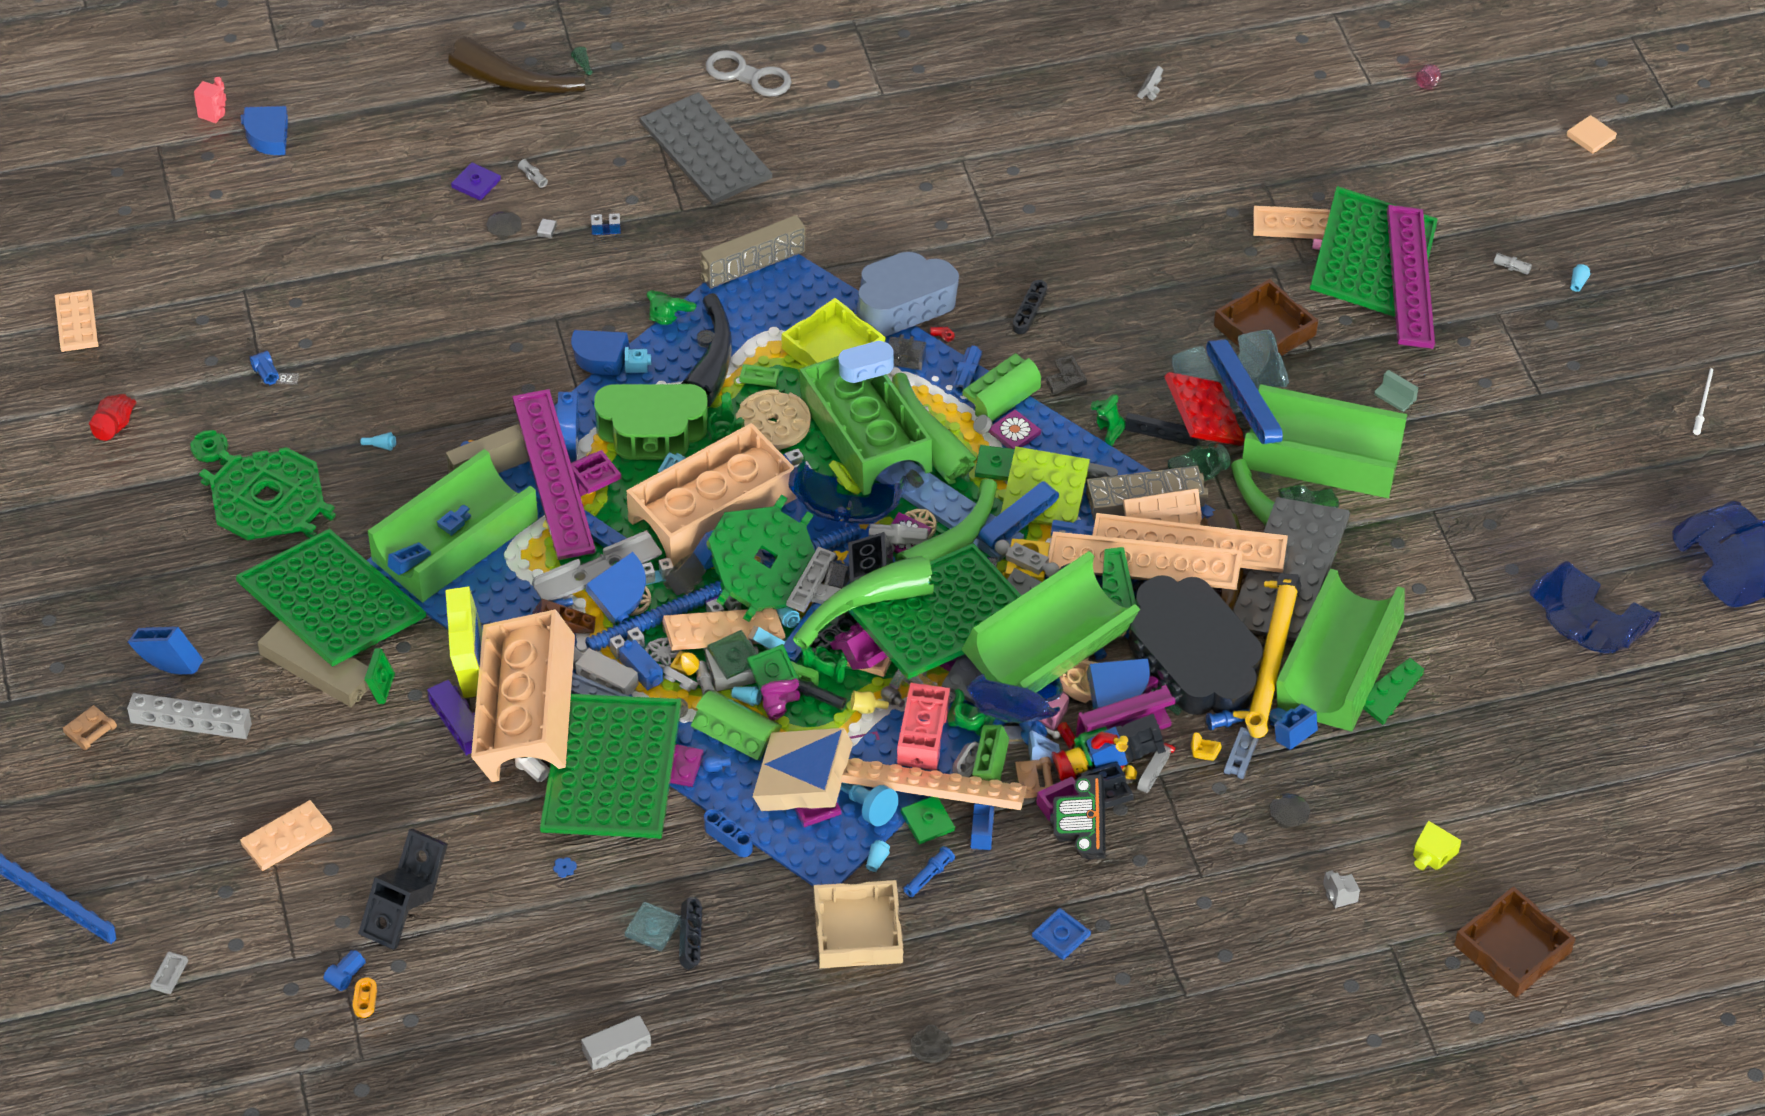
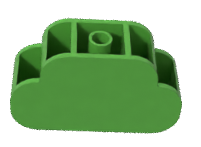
[594,384,708,460]

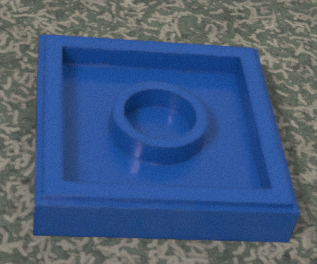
[1032,908,1091,960]

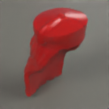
[89,394,137,441]

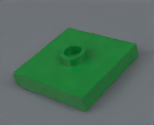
[975,445,1015,481]
[746,644,799,694]
[365,648,395,704]
[900,796,955,845]

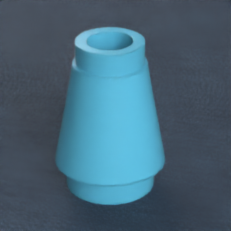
[1570,264,1590,292]
[776,607,800,628]
[731,686,762,706]
[866,840,890,872]

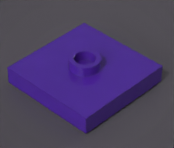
[451,163,501,201]

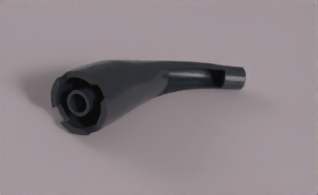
[681,293,732,407]

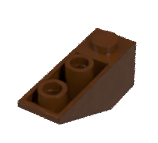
[532,598,596,633]

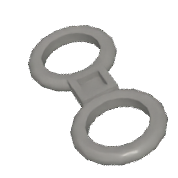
[706,50,791,97]

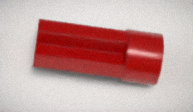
[1057,722,1076,750]

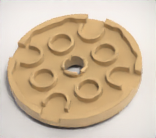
[736,390,811,451]

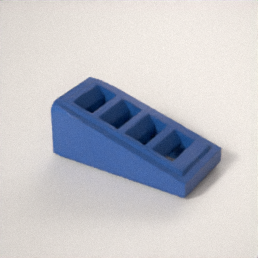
[388,542,431,575]

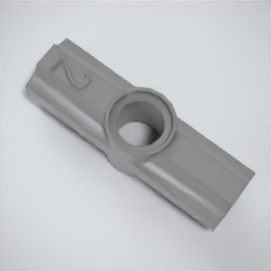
[869,524,928,545]

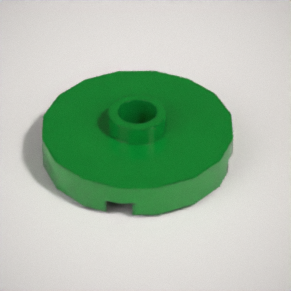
[190,430,228,462]

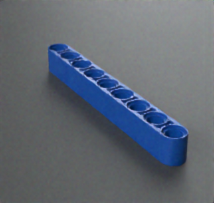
[1206,339,1283,444]

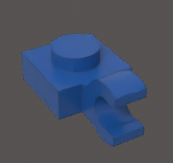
[437,505,471,536]

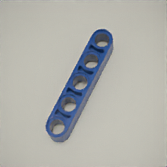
[978,481,1059,550]

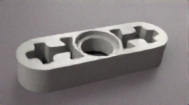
[1137,745,1171,793]

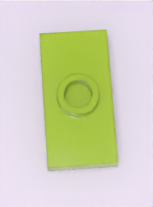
[829,460,861,495]

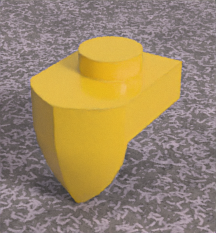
[670,651,700,675]
[1191,733,1222,761]

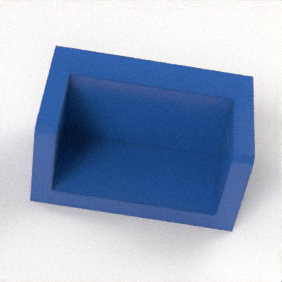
[971,803,994,850]

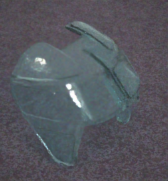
[1171,329,1289,413]

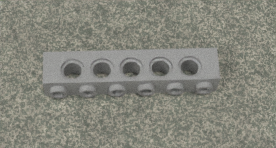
[127,693,252,739]

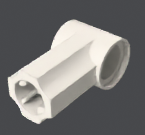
[515,757,550,782]

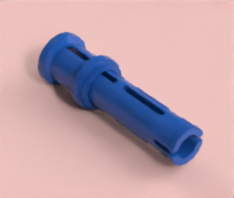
[1206,708,1250,731]
[903,846,955,898]

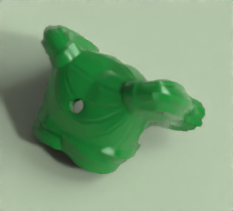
[646,290,696,325]
[707,392,745,441]
[1090,394,1126,446]
[801,646,848,684]
[947,689,1002,737]

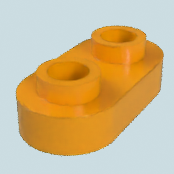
[353,978,377,1018]

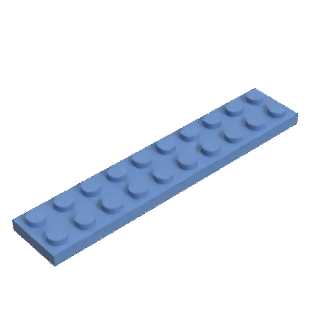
[875,460,1024,562]

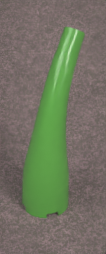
[892,373,977,484]
[1231,459,1341,555]
[895,479,997,562]
[793,555,934,649]

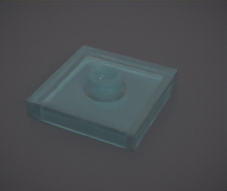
[625,902,681,952]

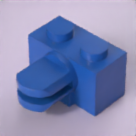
[1269,704,1318,750]

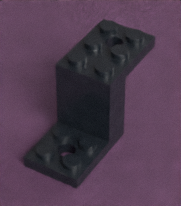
[358,828,448,950]

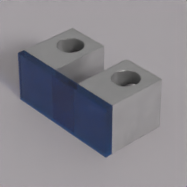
[591,214,621,235]

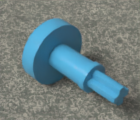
[840,782,898,826]

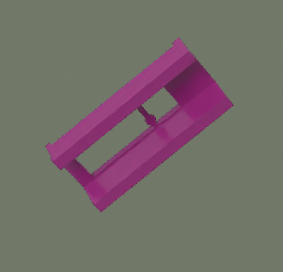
[1076,685,1176,738]

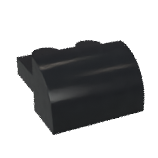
[1080,762,1134,808]

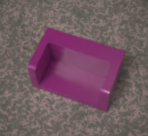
[1037,777,1078,821]

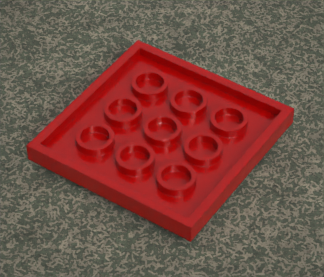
[1164,372,1245,446]

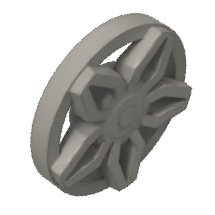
[645,637,682,669]

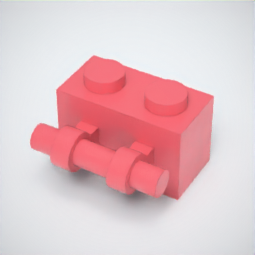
[194,77,226,123]

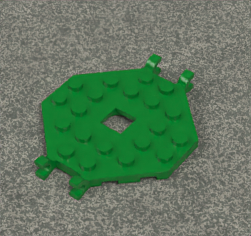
[199,447,336,540]
[706,495,815,622]

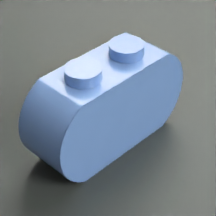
[839,341,894,383]

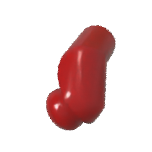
[930,327,955,342]

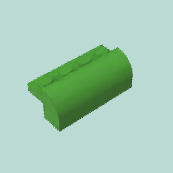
[963,353,1041,422]
[691,691,782,761]

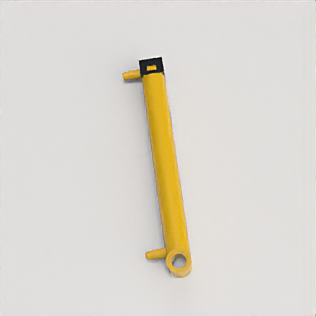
[1233,573,1302,738]

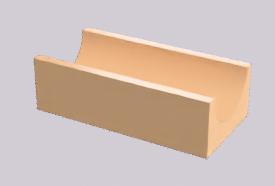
[626,423,796,567]
[471,609,575,782]

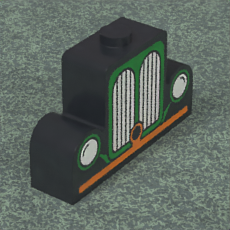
[1050,775,1106,859]

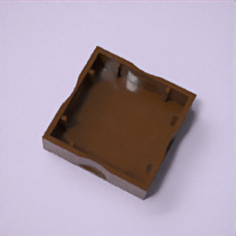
[1214,279,1318,368]
[1454,886,1575,998]

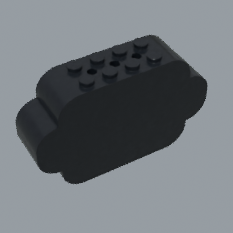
[1128,575,1262,715]

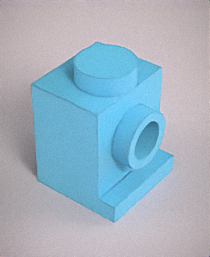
[625,347,651,373]

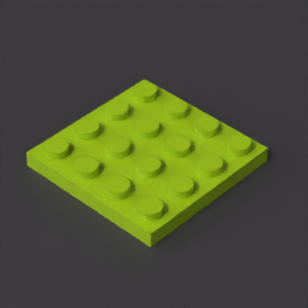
[1001,446,1090,526]

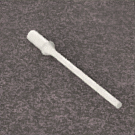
[1693,368,1713,435]

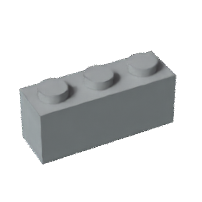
[575,648,639,696]
[581,1015,651,1070]

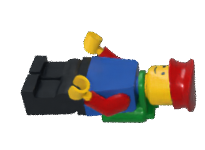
[1051,713,1166,781]

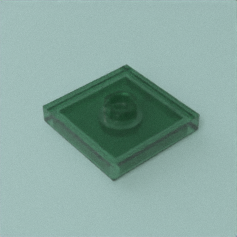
[707,630,757,679]

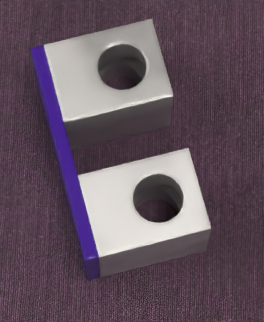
[705,595,741,612]

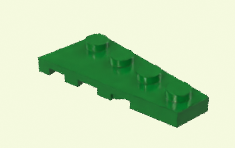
[1102,547,1136,608]
[1363,658,1424,725]

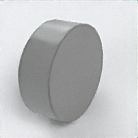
[973,415,992,434]

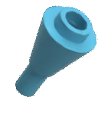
[361,432,396,451]

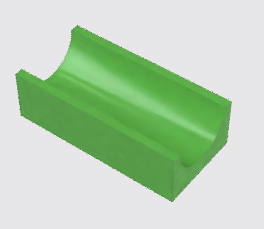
[800,356,932,495]
[1242,384,1407,498]
[368,449,538,603]
[962,551,1140,709]
[1277,569,1405,732]

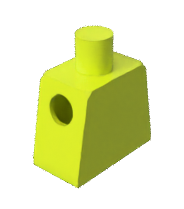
[1413,821,1462,870]

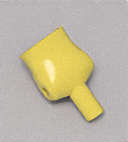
[851,691,889,714]

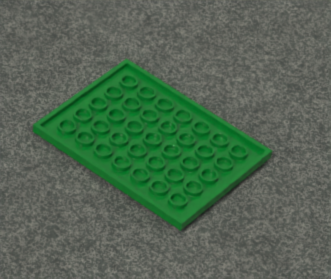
[1309,186,1438,317]
[236,529,426,667]
[848,543,1022,679]
[540,694,682,839]

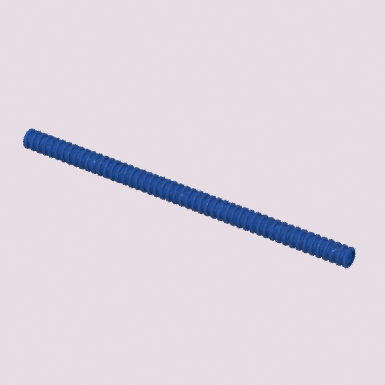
[585,521,862,651]

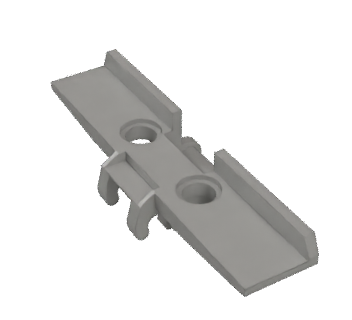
[532,530,662,601]

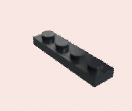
[1125,413,1199,447]

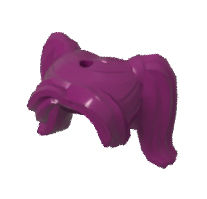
[760,678,800,721]

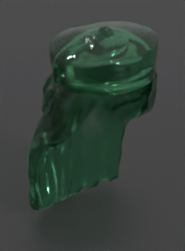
[1168,443,1231,482]
[1278,485,1340,508]

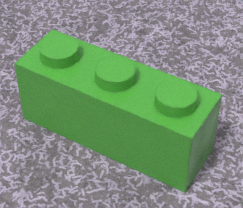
[972,725,1009,781]

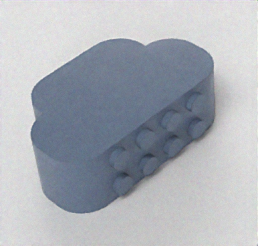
[856,252,959,336]

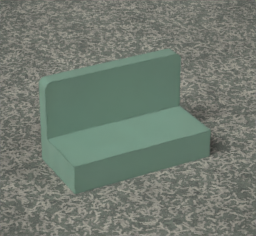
[1374,370,1418,412]

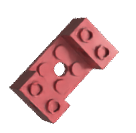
[897,683,950,770]

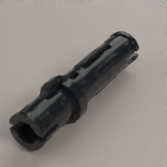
[796,678,847,710]

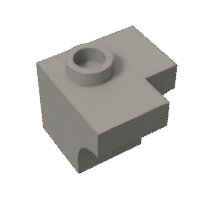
[1323,870,1360,908]

